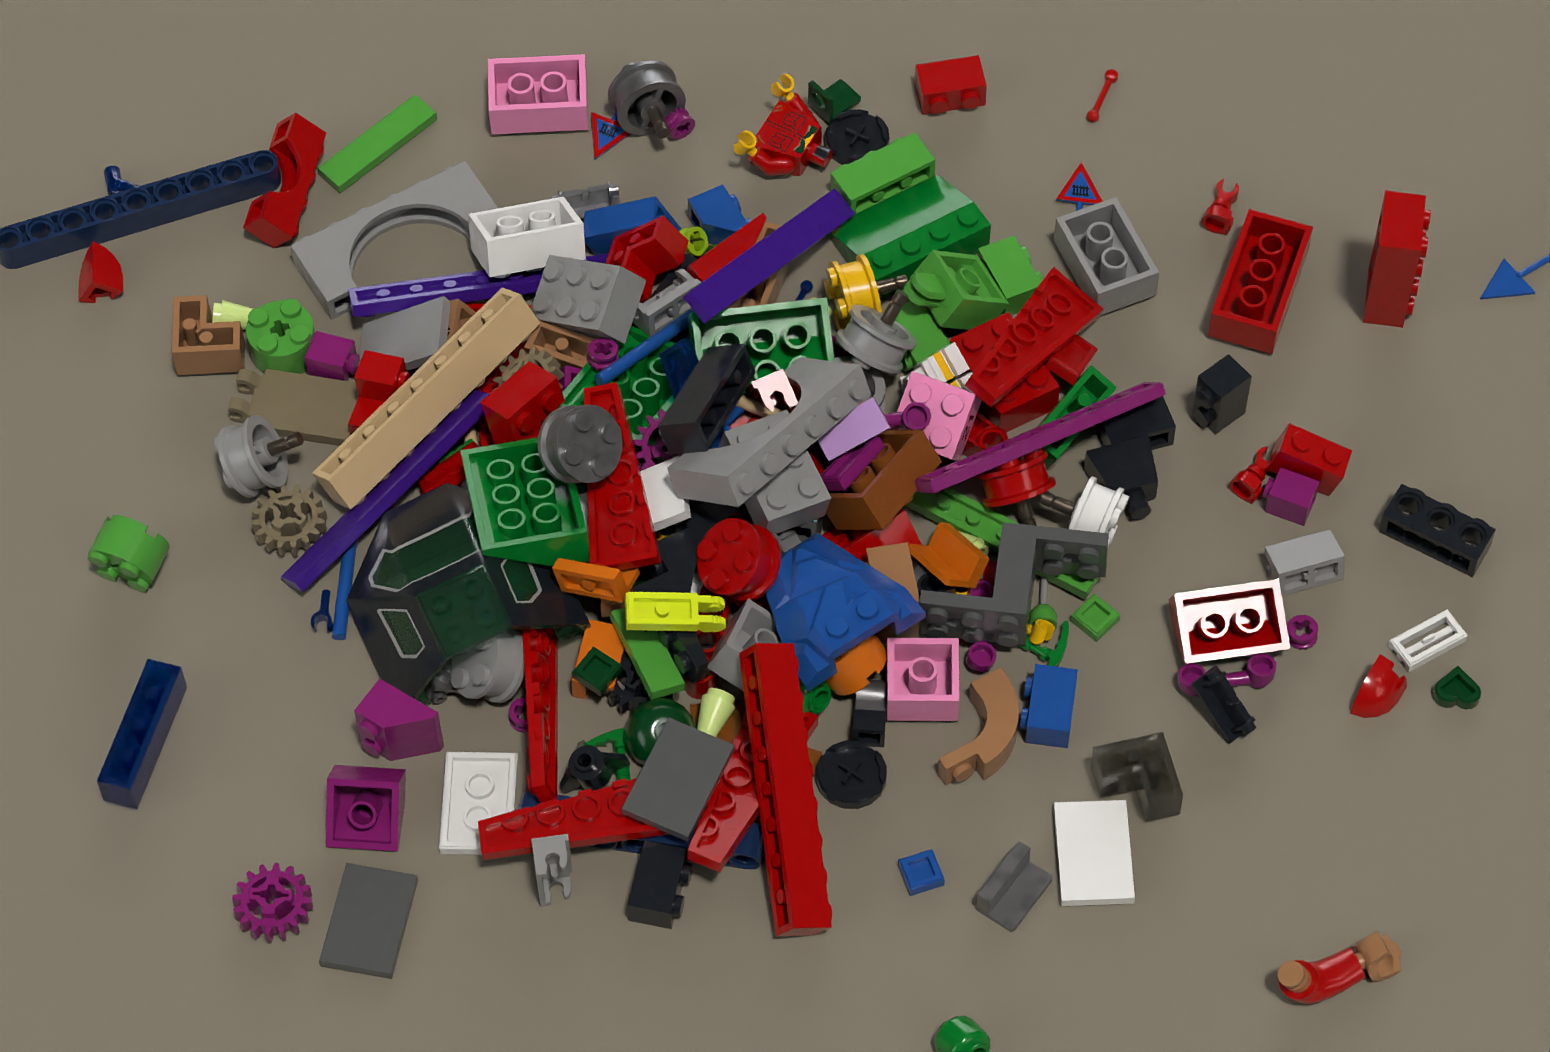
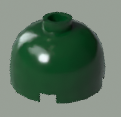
[624,698,696,766]

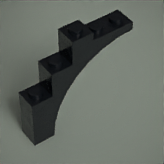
[631,499,750,684]

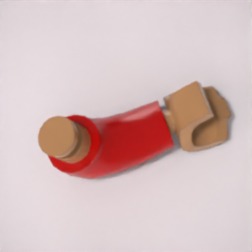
[1277,931,1402,1004]

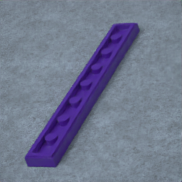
[683,188,856,324]
[281,389,489,592]

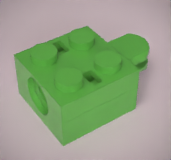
[904,250,1009,330]

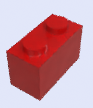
[915,55,987,115]
[1267,423,1352,496]

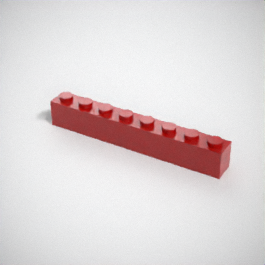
[739,643,832,937]

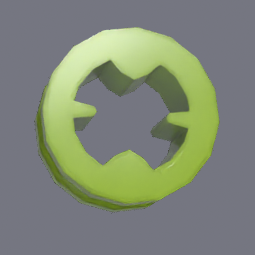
[679,226,708,256]

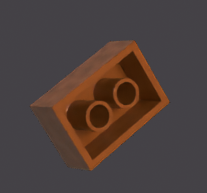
[826,429,942,531]

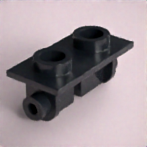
[1191,665,1256,743]

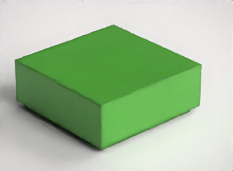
[1070,593,1121,642]

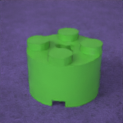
[246,298,315,374]
[87,515,170,592]

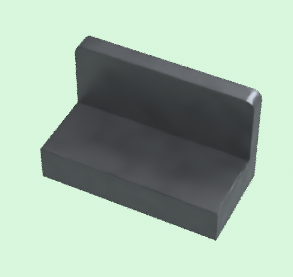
[976,841,1052,932]

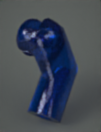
[104,166,139,195]

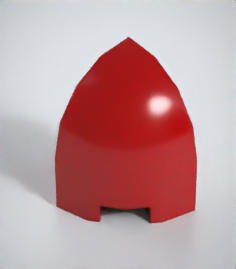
[78,241,123,303]
[1350,654,1407,718]

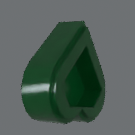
[1433,666,1481,710]

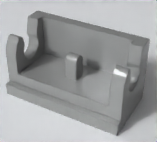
[633,268,701,337]
[1265,529,1345,596]
[531,834,573,907]

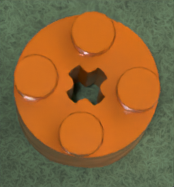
[825,634,887,695]

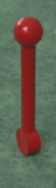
[1087,69,1118,122]

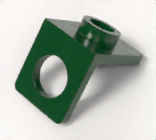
[808,79,861,124]

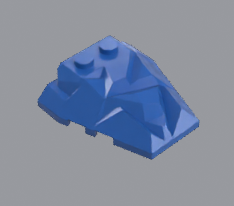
[765,533,926,691]

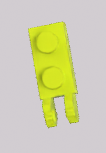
[625,592,726,632]

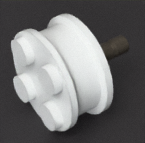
[1039,476,1130,547]

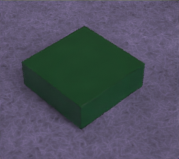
[572,646,622,696]

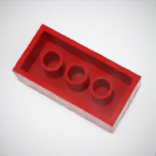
[1363,190,1431,328]
[1208,209,1313,354]

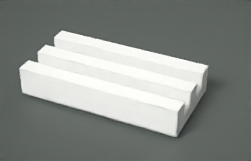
[1388,609,1468,673]

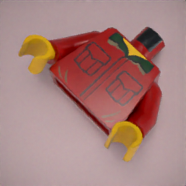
[733,73,833,176]

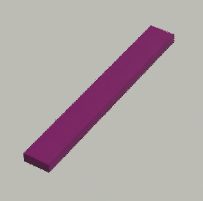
[915,382,1166,493]

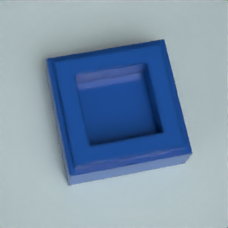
[898,849,945,896]

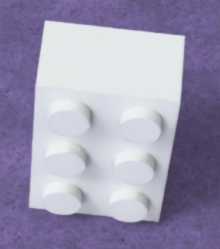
[468,196,586,278]

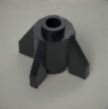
[559,740,630,794]

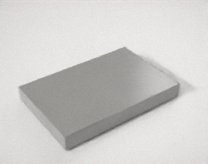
[358,296,451,371]

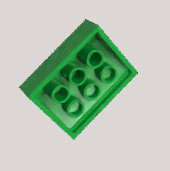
[828,175,991,301]
[688,297,835,394]
[557,326,695,464]
[460,437,590,567]

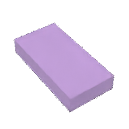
[817,397,891,461]

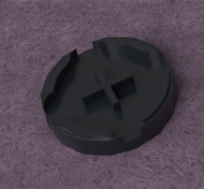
[825,109,890,165]
[816,740,887,809]

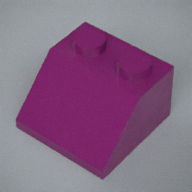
[354,678,444,761]
[326,765,406,852]

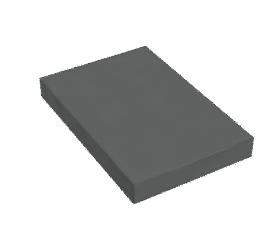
[622,718,735,842]
[319,863,418,979]

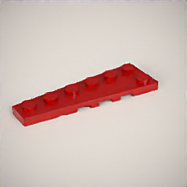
[965,267,1104,407]
[584,382,661,571]
[518,594,558,803]
[687,712,819,872]
[478,778,700,860]

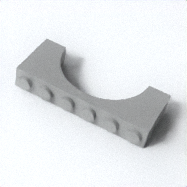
[290,161,498,320]
[667,357,871,507]

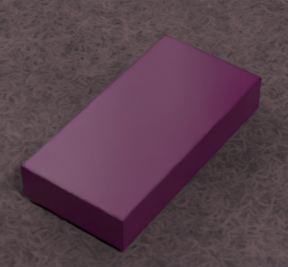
[821,437,885,491]

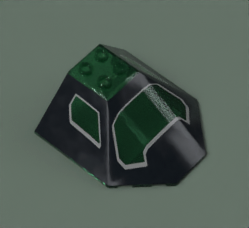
[346,483,591,706]

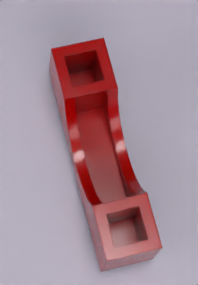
[243,113,326,248]

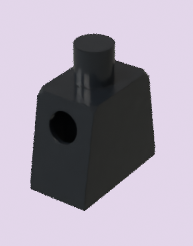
[1084,434,1158,519]

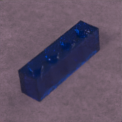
[97,659,187,809]

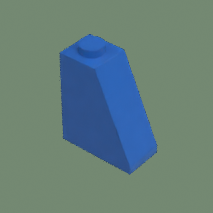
[584,196,682,255]

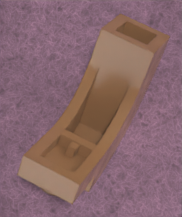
[938,667,1019,786]

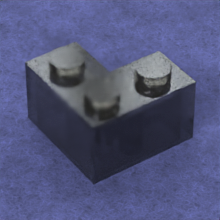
[1091,732,1183,822]

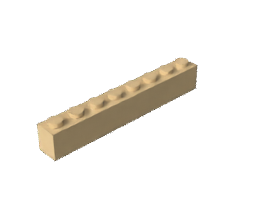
[312,288,540,510]

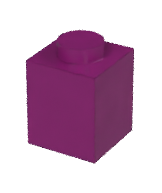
[304,331,360,381]
[1263,467,1320,526]

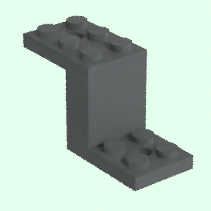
[920,522,1109,647]

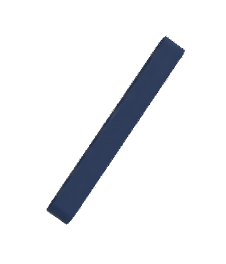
[0,150,282,269]

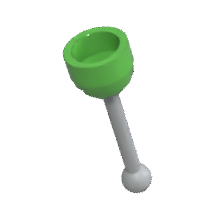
[1029,577,1057,631]

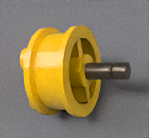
[824,254,908,330]

